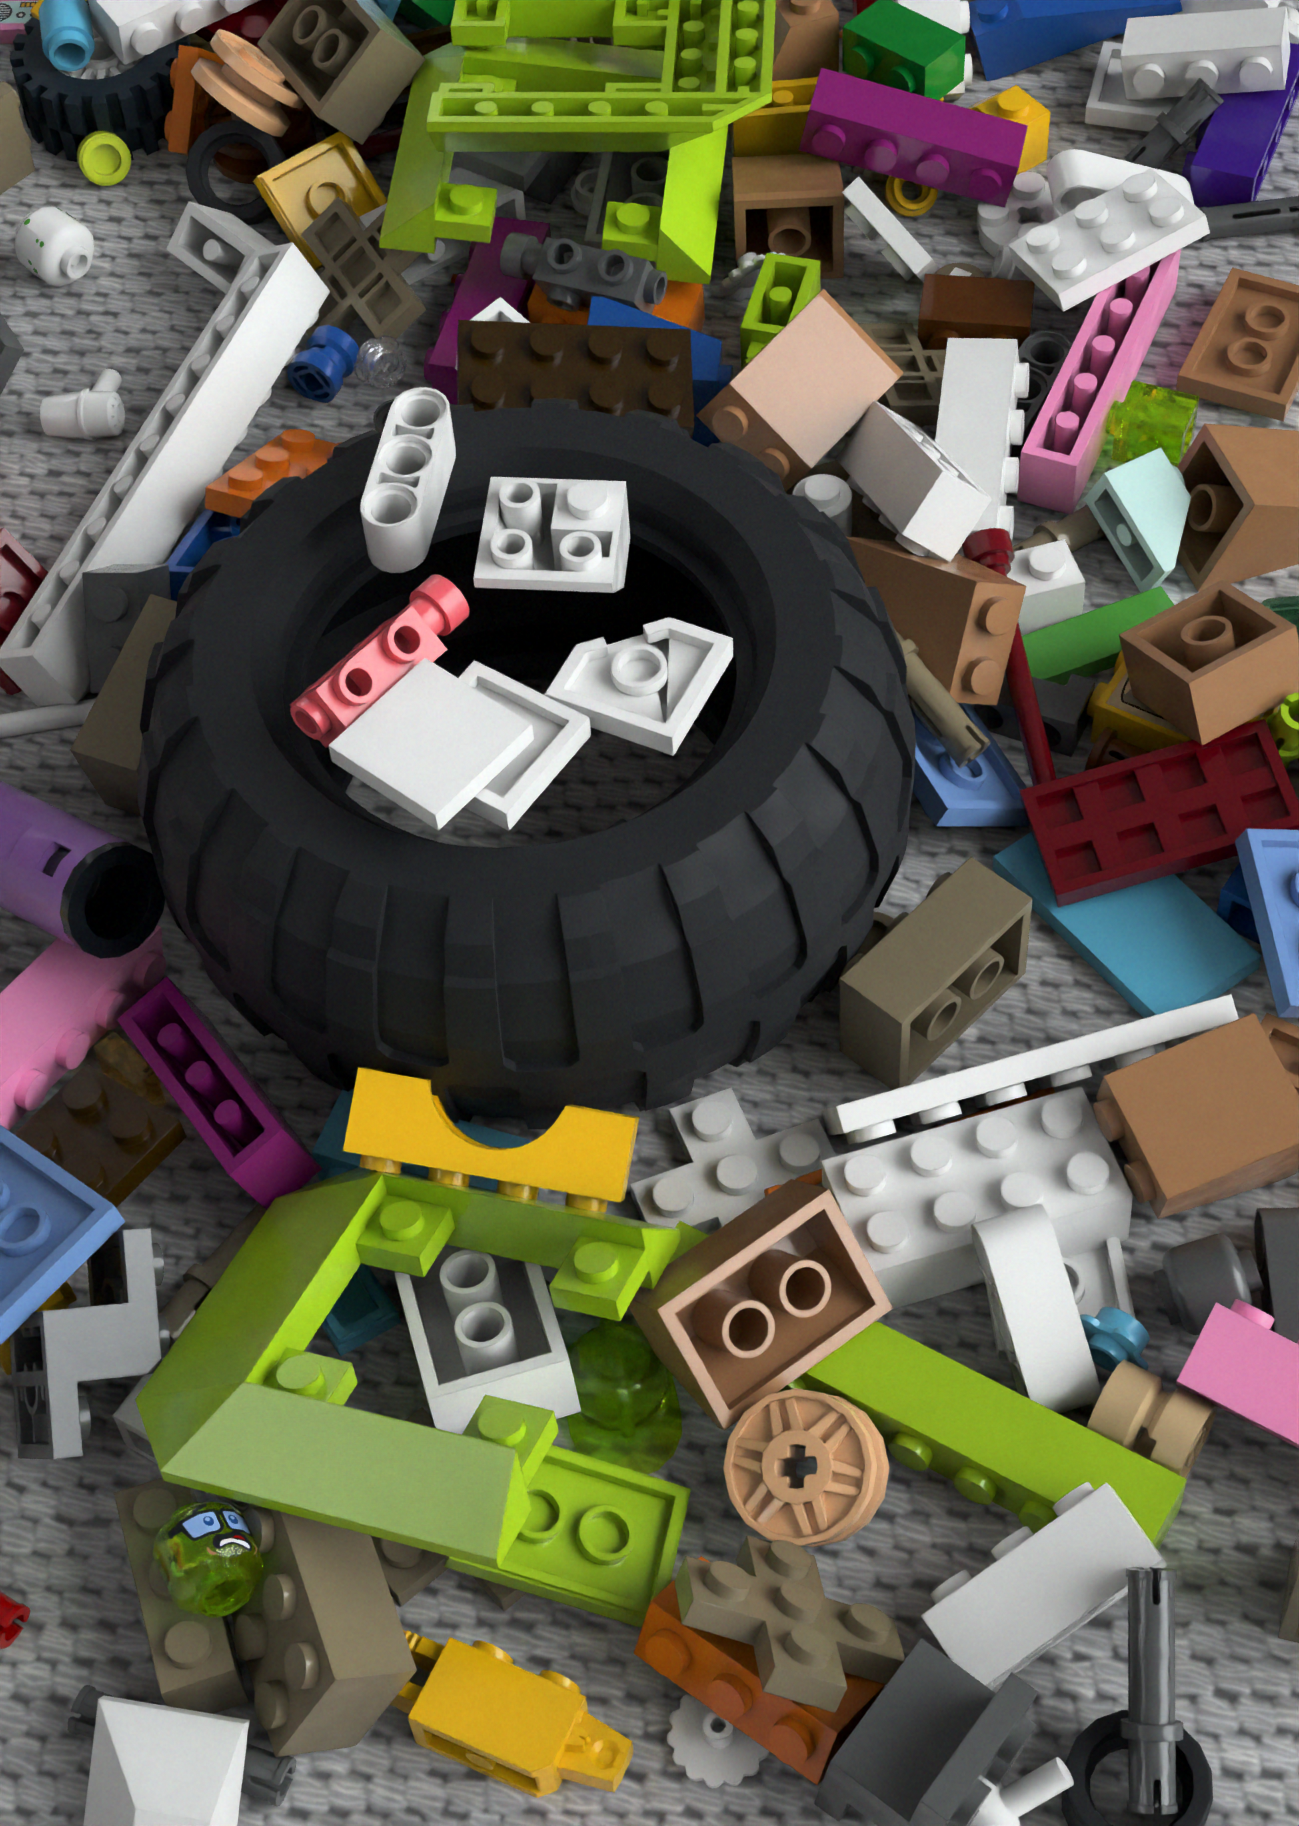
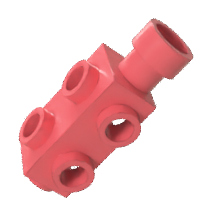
[290,574,469,748]

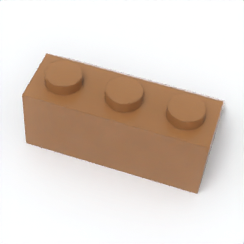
[629,1179,893,1431]

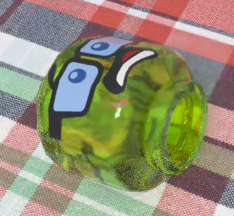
[153,1501,264,1618]

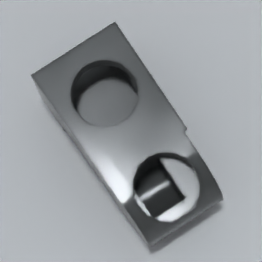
[974,674,1095,757]

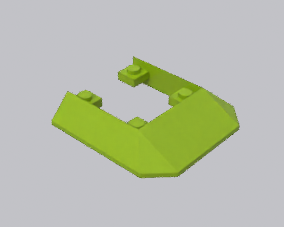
[426,0,776,152]
[379,38,728,285]
[135,1167,681,1569]

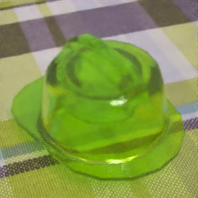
[566,1317,682,1475]

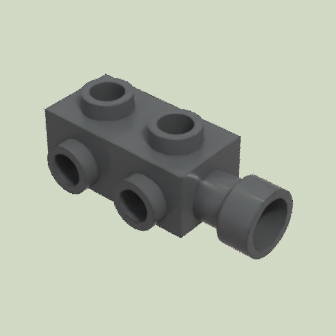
[500,232,667,315]

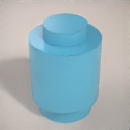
[39,0,95,71]

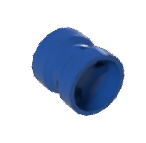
[287,325,361,403]

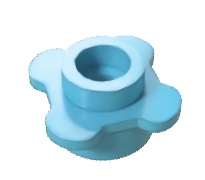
[1080,1307,1150,1372]

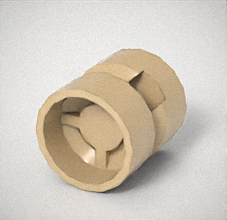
[1086,1359,1218,1478]

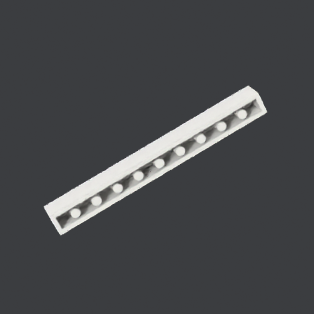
[0,242,330,707]

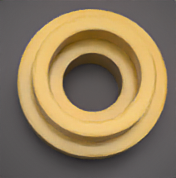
[885,176,938,217]

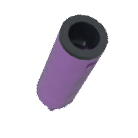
[0,781,166,959]

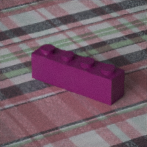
[799,68,1028,208]
[424,217,551,405]
[117,976,323,1210]

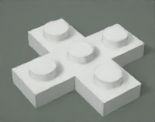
[630,1088,836,1233]

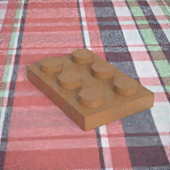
[1176,267,1299,422]

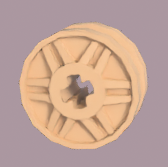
[191,29,305,137]
[723,1388,890,1547]

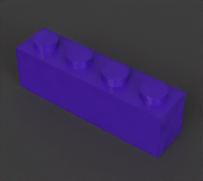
[1181,43,1299,208]

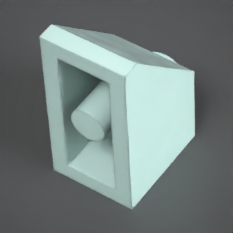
[1084,447,1191,593]

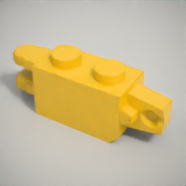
[390,1630,634,1798]

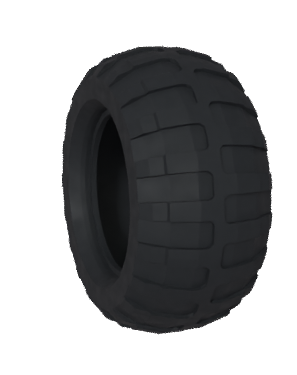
[137,398,916,1129]

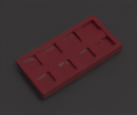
[1020,719,1299,908]

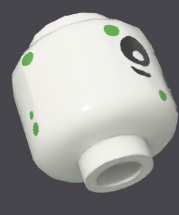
[14,206,95,287]

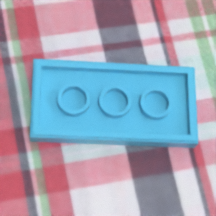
[992,832,1261,1018]

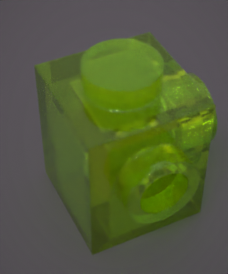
[1106,380,1200,467]

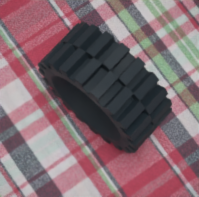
[10,0,191,162]

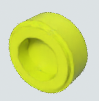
[77,131,131,186]

